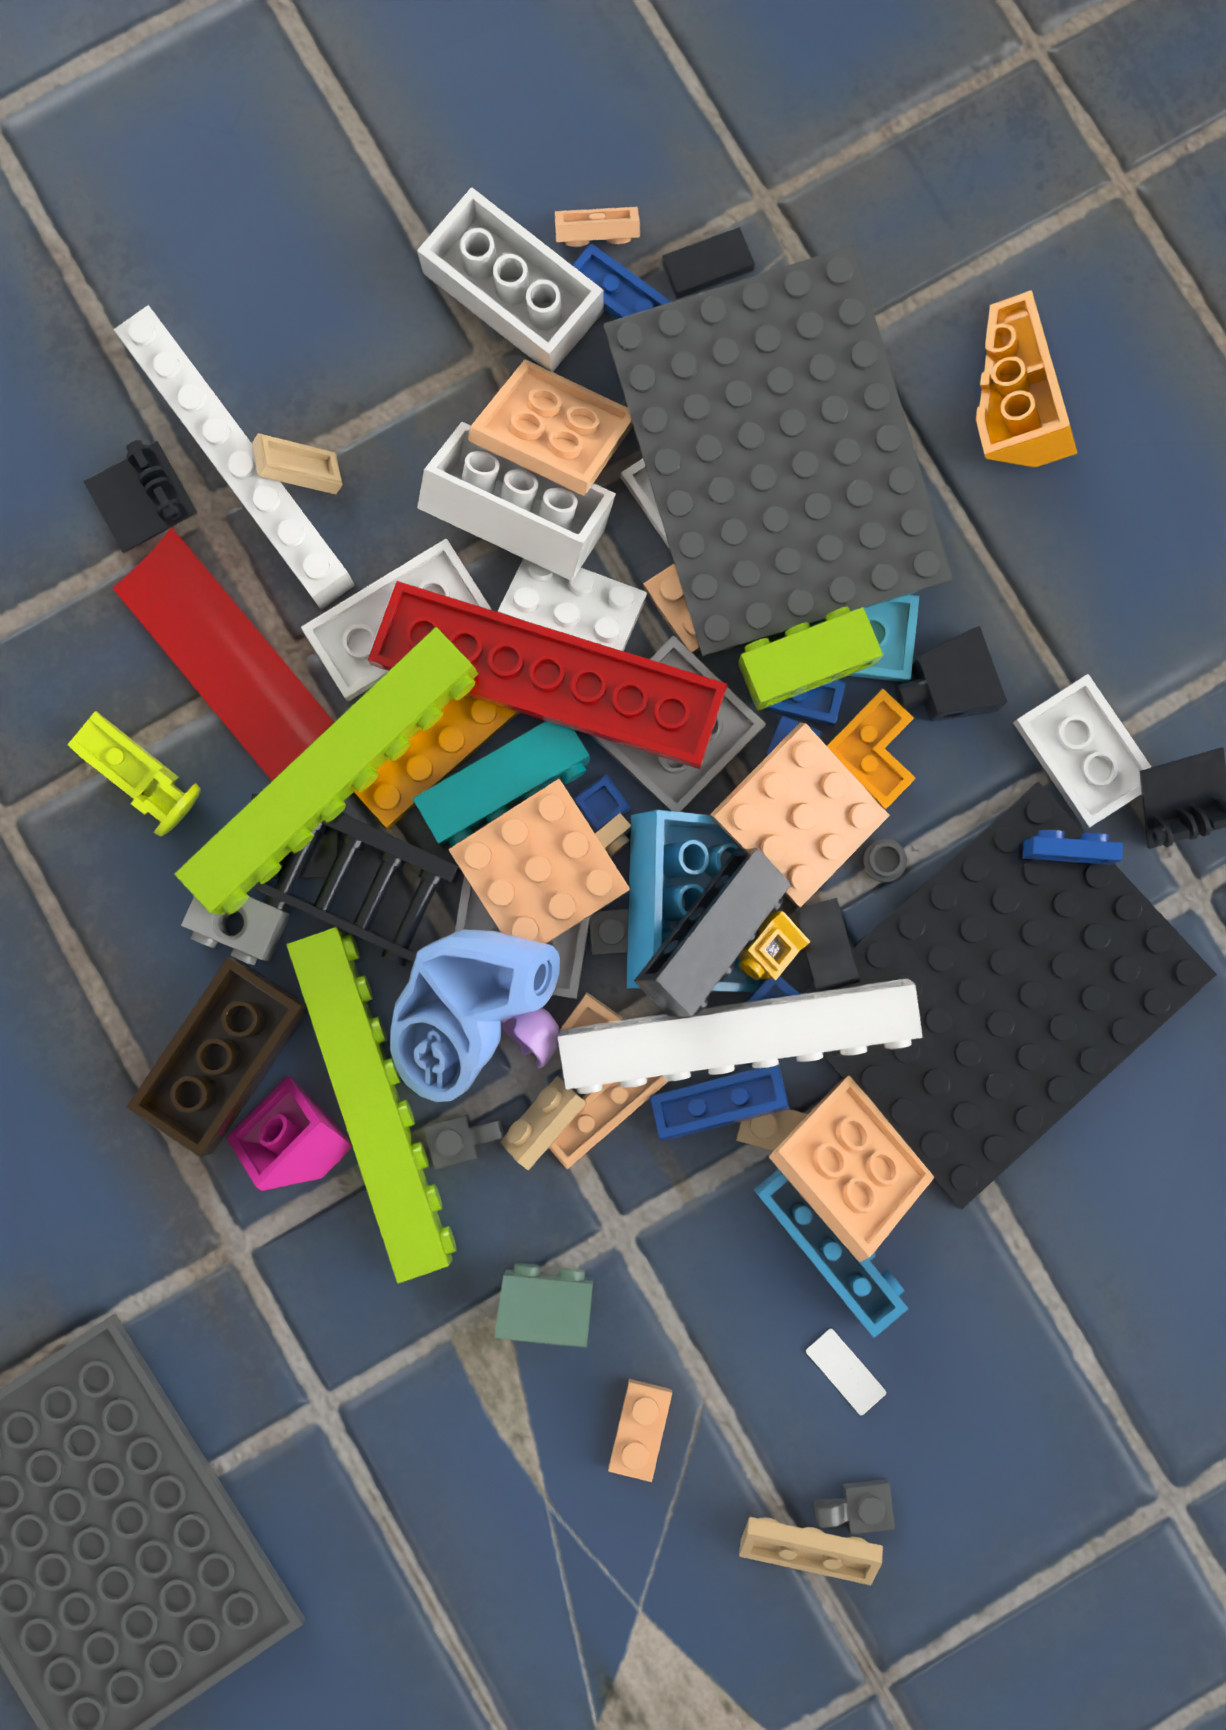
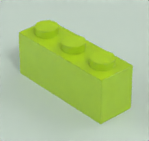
[738,606,883,711]

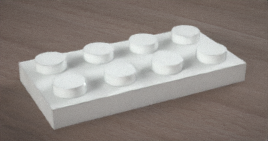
[301,538,491,702]

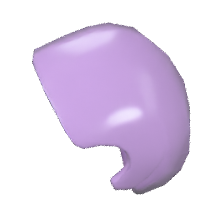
[501,1007,559,1068]

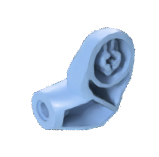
[390,929,560,1102]

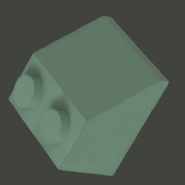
[495,1263,593,1347]

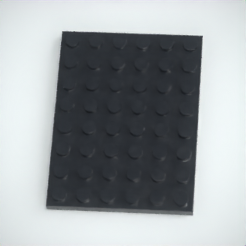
[802,782,1217,1210]

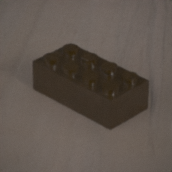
[126,957,308,1157]

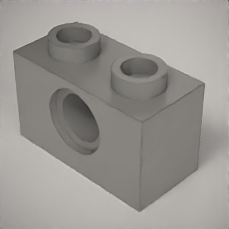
[181,896,291,966]

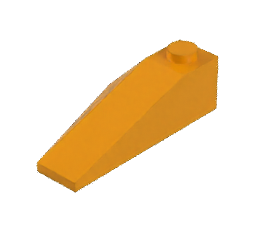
[976,290,1078,467]

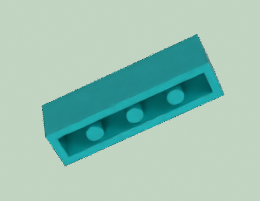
[412,721,590,848]

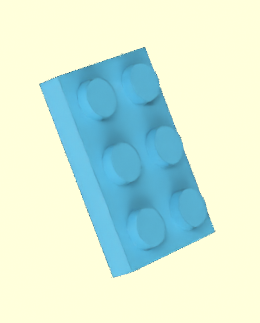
[784,595,920,683]

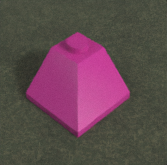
[226,1075,353,1191]

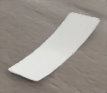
[806,1329,886,1415]

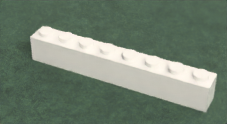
[114,305,355,610]
[558,978,923,1094]

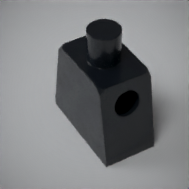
[895,626,1008,721]

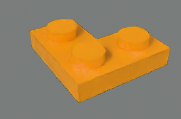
[827,689,916,810]

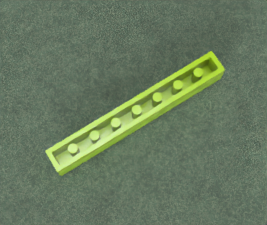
[175,627,479,915]
[286,927,457,1284]

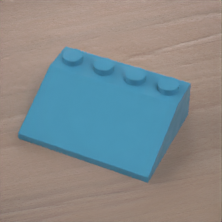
[626,810,766,993]

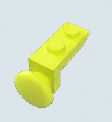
[68,711,201,837]

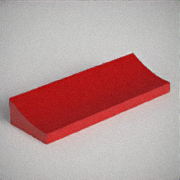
[112,527,335,781]

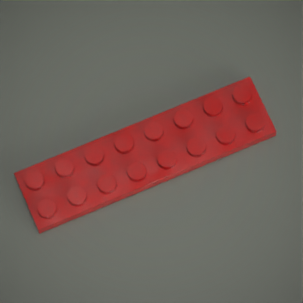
[368,581,727,769]

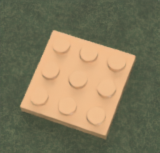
[468,359,633,496]
[710,723,890,908]
[448,779,631,944]
[769,1075,935,1262]

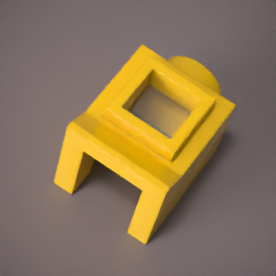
[737,911,811,980]

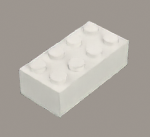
[417,187,604,372]
[417,422,616,581]

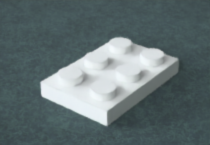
[498,558,647,651]
[1013,674,1151,829]

